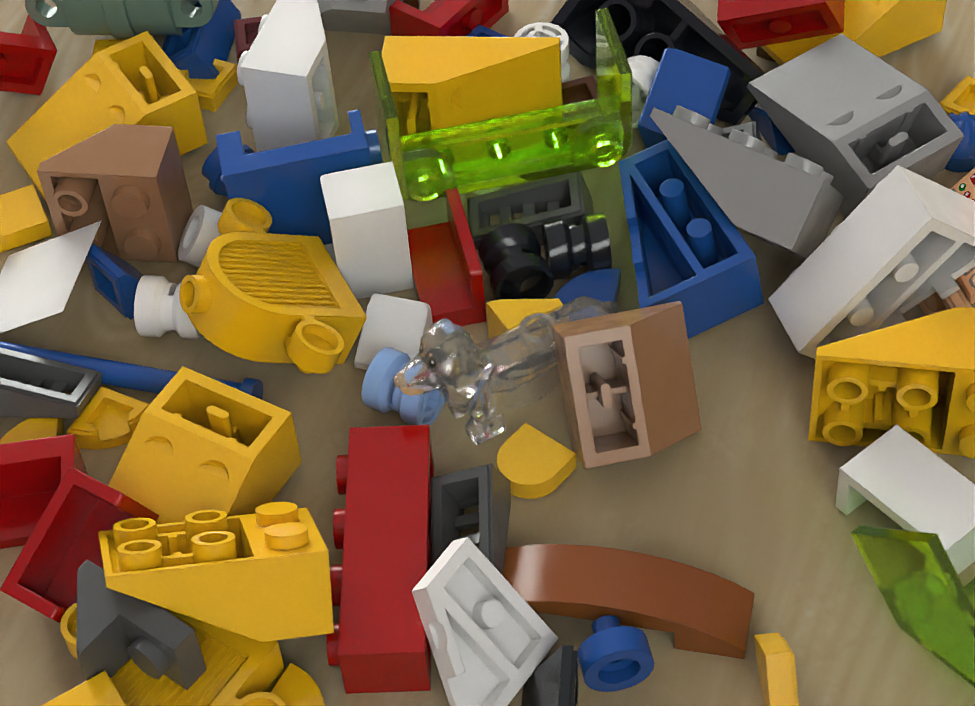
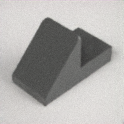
[77,559,207,690]

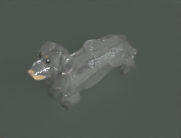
[393,296,619,446]

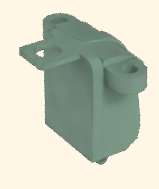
[25,0,219,39]

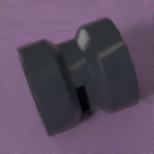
[542,212,612,280]
[478,223,554,300]

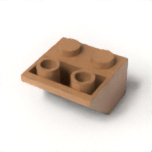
[37,124,193,263]
[551,301,702,469]

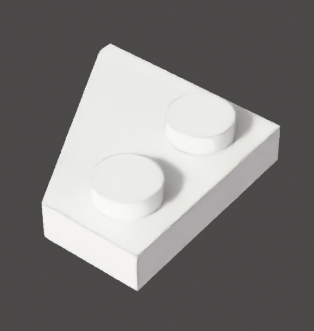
[412,537,559,706]

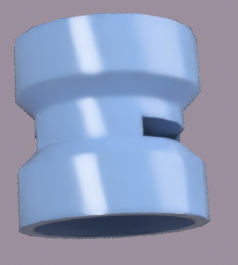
[361,347,450,426]

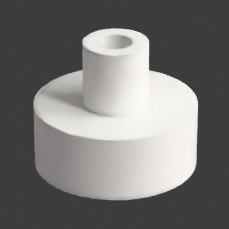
[178,205,222,268]

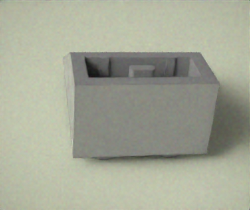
[747,33,964,218]
[650,105,844,260]

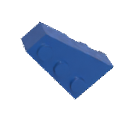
[618,139,764,339]

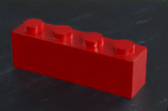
[326,424,435,694]

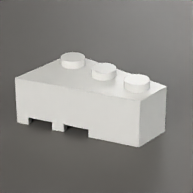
[768,165,975,359]

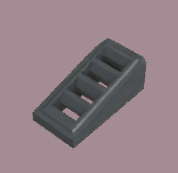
[467,170,594,250]
[0,347,102,418]
[431,464,511,575]

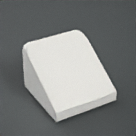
[354,293,434,370]

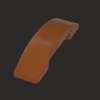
[503,544,754,659]

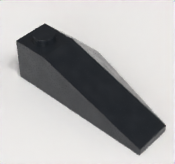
[550,0,766,126]

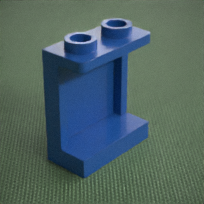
[216,109,383,245]

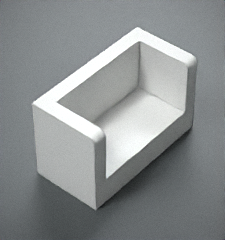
[320,161,414,299]
[835,424,975,590]

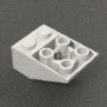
[237,0,339,152]

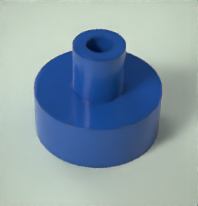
[577,615,654,692]

